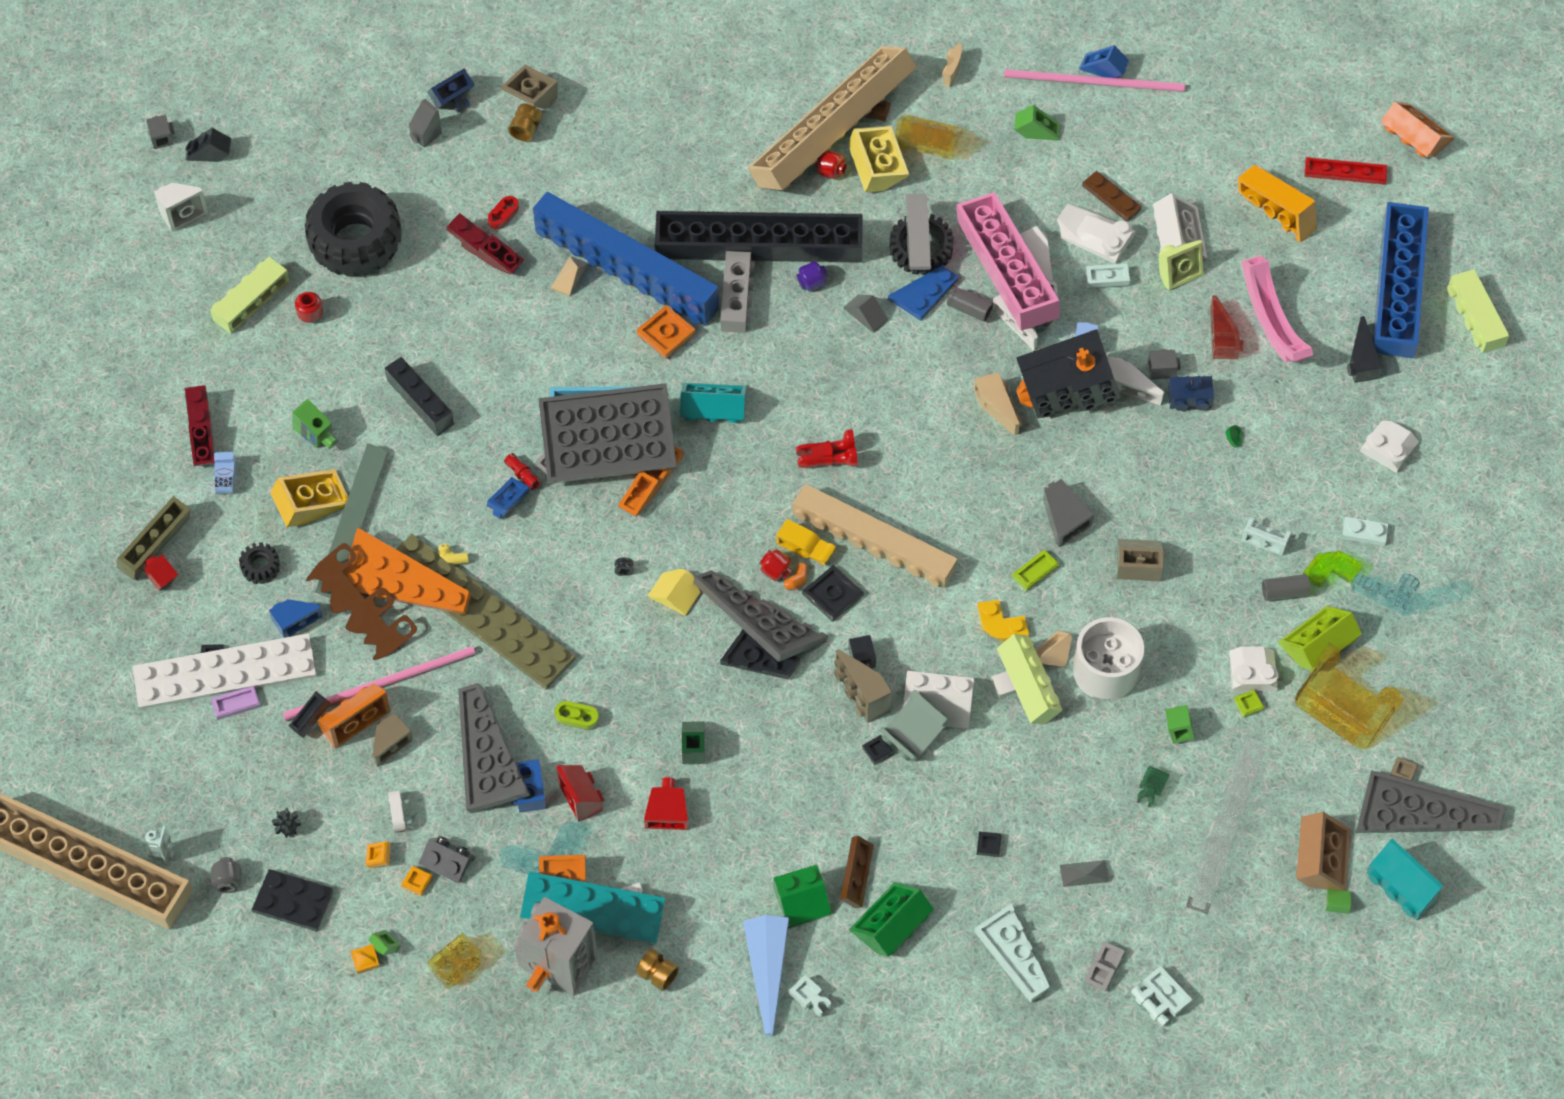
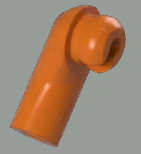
[784,563,807,590]

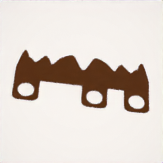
[306,543,417,660]

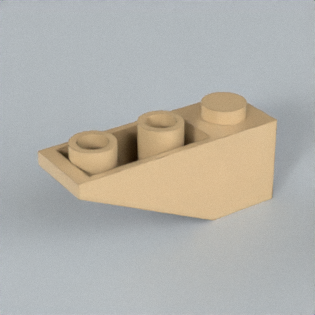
[974,372,1022,435]

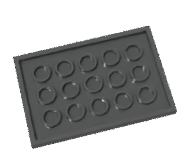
[538,383,677,484]

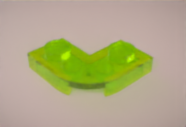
[1303,550,1364,588]

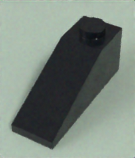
[1347,316,1382,383]

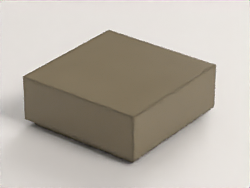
[1390,757,1418,781]

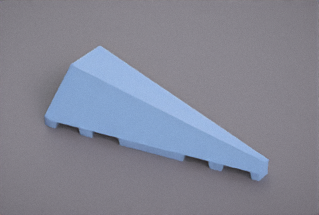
[743,915,789,1036]

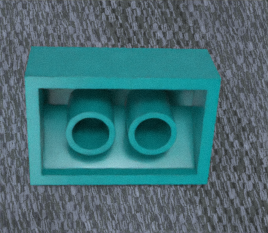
[680,383,747,423]
[1366,838,1443,920]

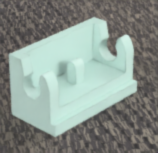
[1241,516,1291,555]

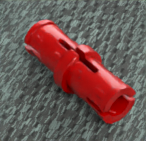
[504,453,541,490]

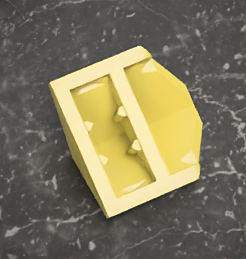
[648,569,701,616]

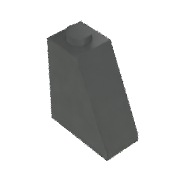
[1043,479,1094,547]

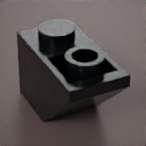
[185,128,232,162]

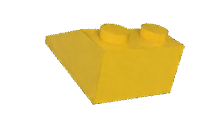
[270,469,348,527]

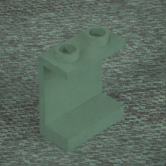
[879,690,951,761]

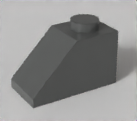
[409,99,442,147]

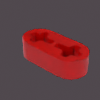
[488,196,519,230]

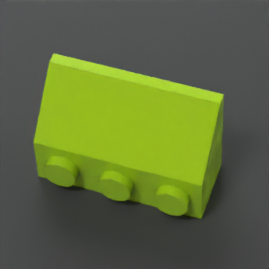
[1278,606,1362,671]

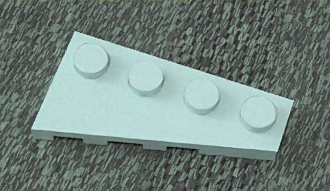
[974,903,1050,1003]

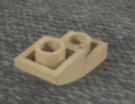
[942,42,962,87]

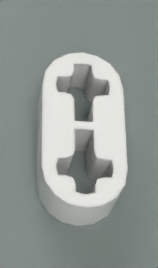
[388,790,406,832]

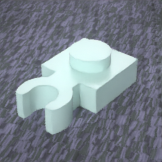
[789,975,831,1017]

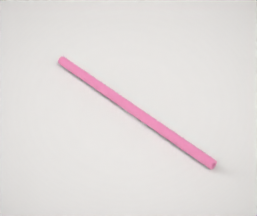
[1004,69,1185,92]
[283,646,476,721]

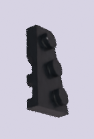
[720,629,800,680]

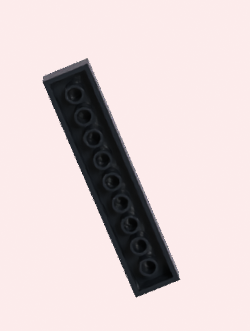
[655,211,863,262]

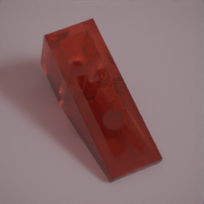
[1210,295,1243,359]

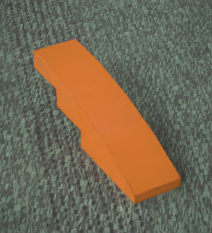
[618,446,685,517]

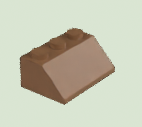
[1296,812,1351,891]

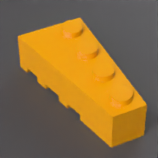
[1237,165,1317,243]

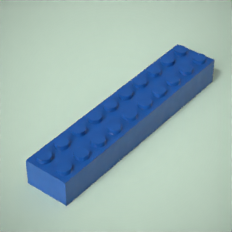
[533,191,719,326]

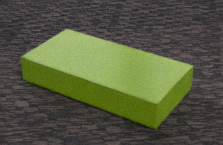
[1012,549,1059,591]

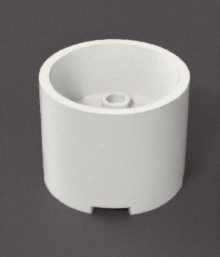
[1073,617,1144,701]

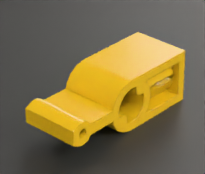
[776,519,836,566]

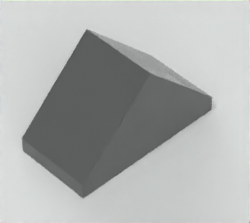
[843,294,888,333]

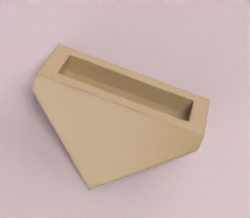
[551,257,588,296]
[1035,630,1072,667]

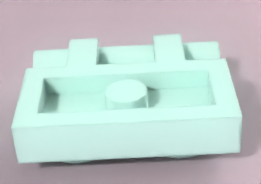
[1131,966,1192,1027]

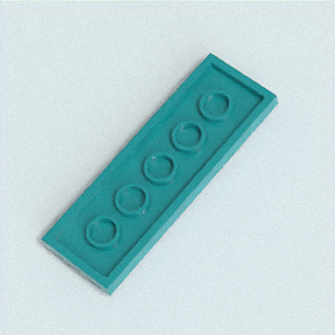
[520,871,666,943]

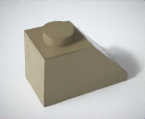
[373,713,413,767]

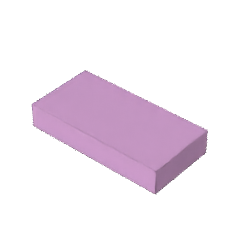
[211,686,261,720]

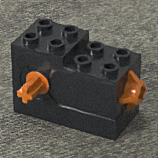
[1016,329,1121,418]

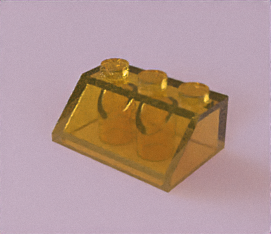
[895,114,963,158]

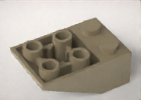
[834,649,892,723]

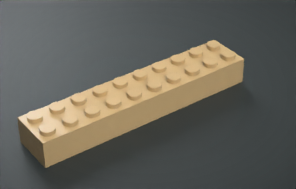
[748,46,916,190]
[0,793,193,930]

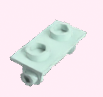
[145,826,175,865]

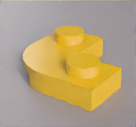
[977,600,1029,642]

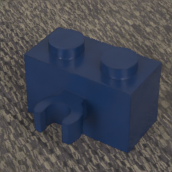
[427,68,475,113]
[1168,376,1214,411]

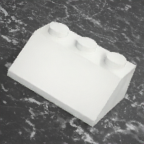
[1153,193,1207,259]
[903,671,974,729]

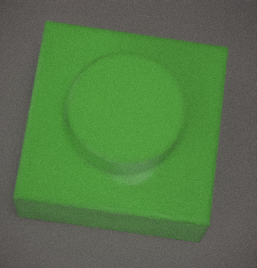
[368,930,401,955]

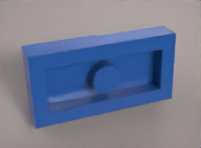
[487,477,529,519]

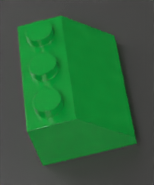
[849,882,934,957]

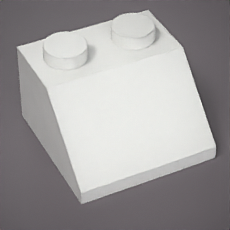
[154,183,208,232]

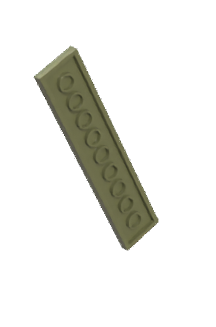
[396,534,576,690]

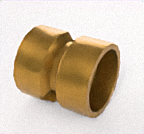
[508,103,543,142]
[635,948,680,992]

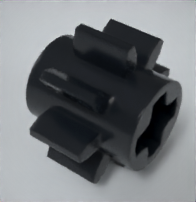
[272,807,301,838]

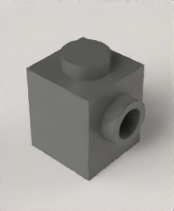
[146,115,175,149]
[1148,349,1181,379]

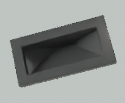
[1060,860,1109,887]

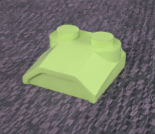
[1159,240,1204,290]

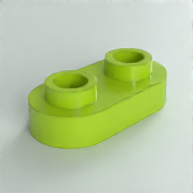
[554,701,599,730]

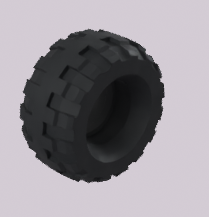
[305,181,402,277]

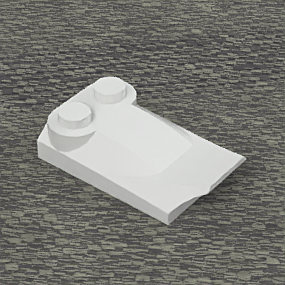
[1057,203,1135,264]

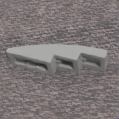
[905,194,931,270]

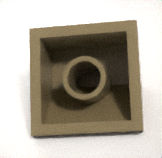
[501,65,558,110]

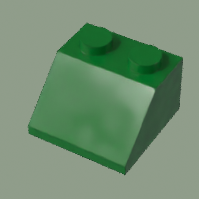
[773,864,832,928]

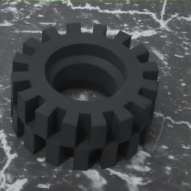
[239,542,280,584]

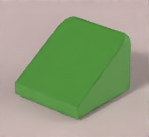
[1326,889,1351,914]

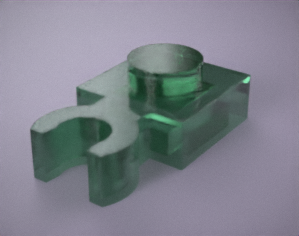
[1137,765,1170,808]

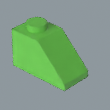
[1015,104,1060,141]

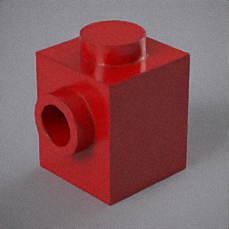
[142,554,179,590]

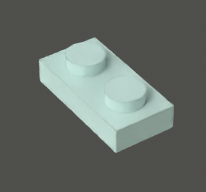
[1085,263,1130,288]
[1342,517,1388,546]

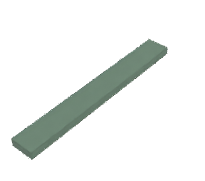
[315,443,388,598]

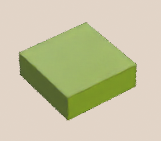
[1234,689,1264,718]

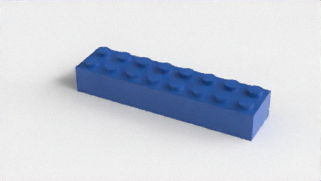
[1373,202,1429,358]

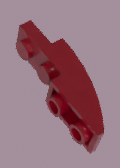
[446,213,524,275]
[184,385,215,467]

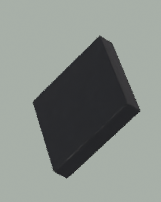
[802,565,864,622]

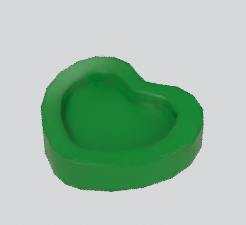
[1226,425,1243,448]

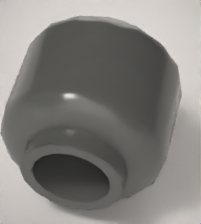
[211,857,241,893]

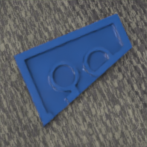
[888,266,959,321]

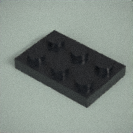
[251,869,334,932]

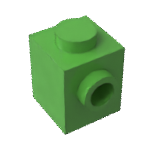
[1165,705,1195,744]

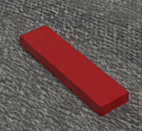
[1304,157,1387,185]

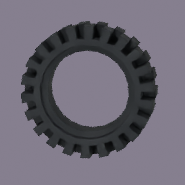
[889,214,954,275]

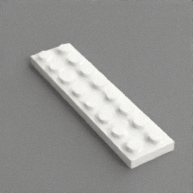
[132,633,316,710]

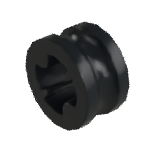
[614,557,634,576]

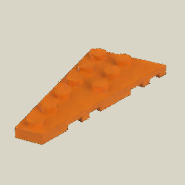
[344,527,471,615]

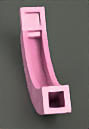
[1241,255,1313,363]

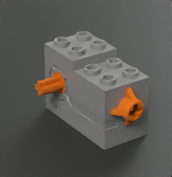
[514,897,598,995]

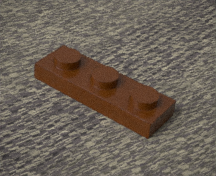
[1082,170,1141,222]
[840,836,874,908]

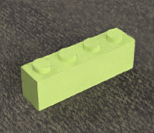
[210,257,290,334]
[1447,269,1509,353]
[997,634,1063,724]

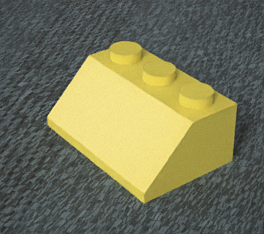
[848,126,909,192]

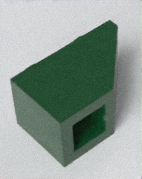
[682,721,705,764]

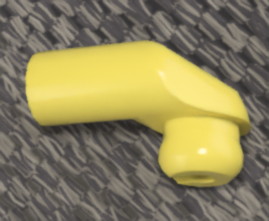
[438,544,468,565]

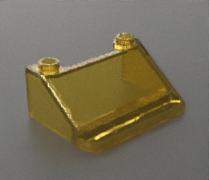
[1295,642,1404,749]

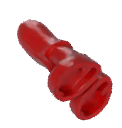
[796,429,858,468]

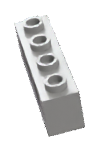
[720,251,755,333]

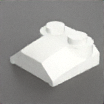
[1360,420,1419,473]
[1229,646,1278,692]

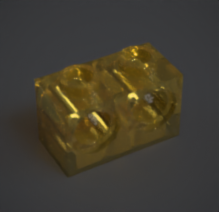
[427,932,482,989]

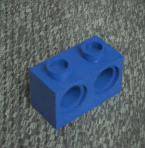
[513,759,546,813]

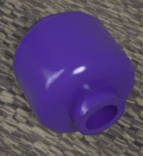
[796,261,828,292]

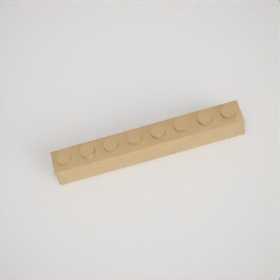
[792,484,958,588]

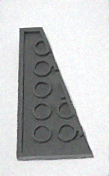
[693,570,828,662]
[458,683,530,813]
[1355,770,1505,833]

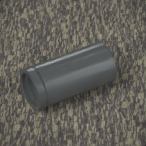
[946,286,993,322]
[1262,574,1310,601]

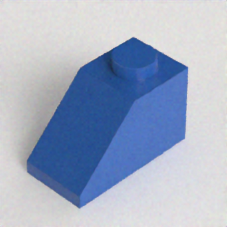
[1079,45,1129,78]
[269,599,323,638]

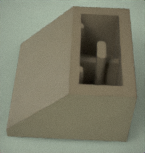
[1117,539,1163,581]

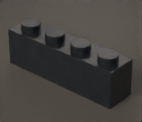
[384,356,454,436]

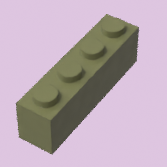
[117,496,191,580]

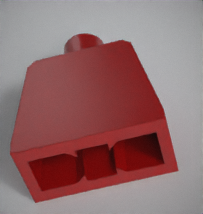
[644,777,688,830]

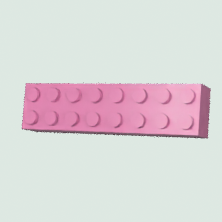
[956,192,1060,331]

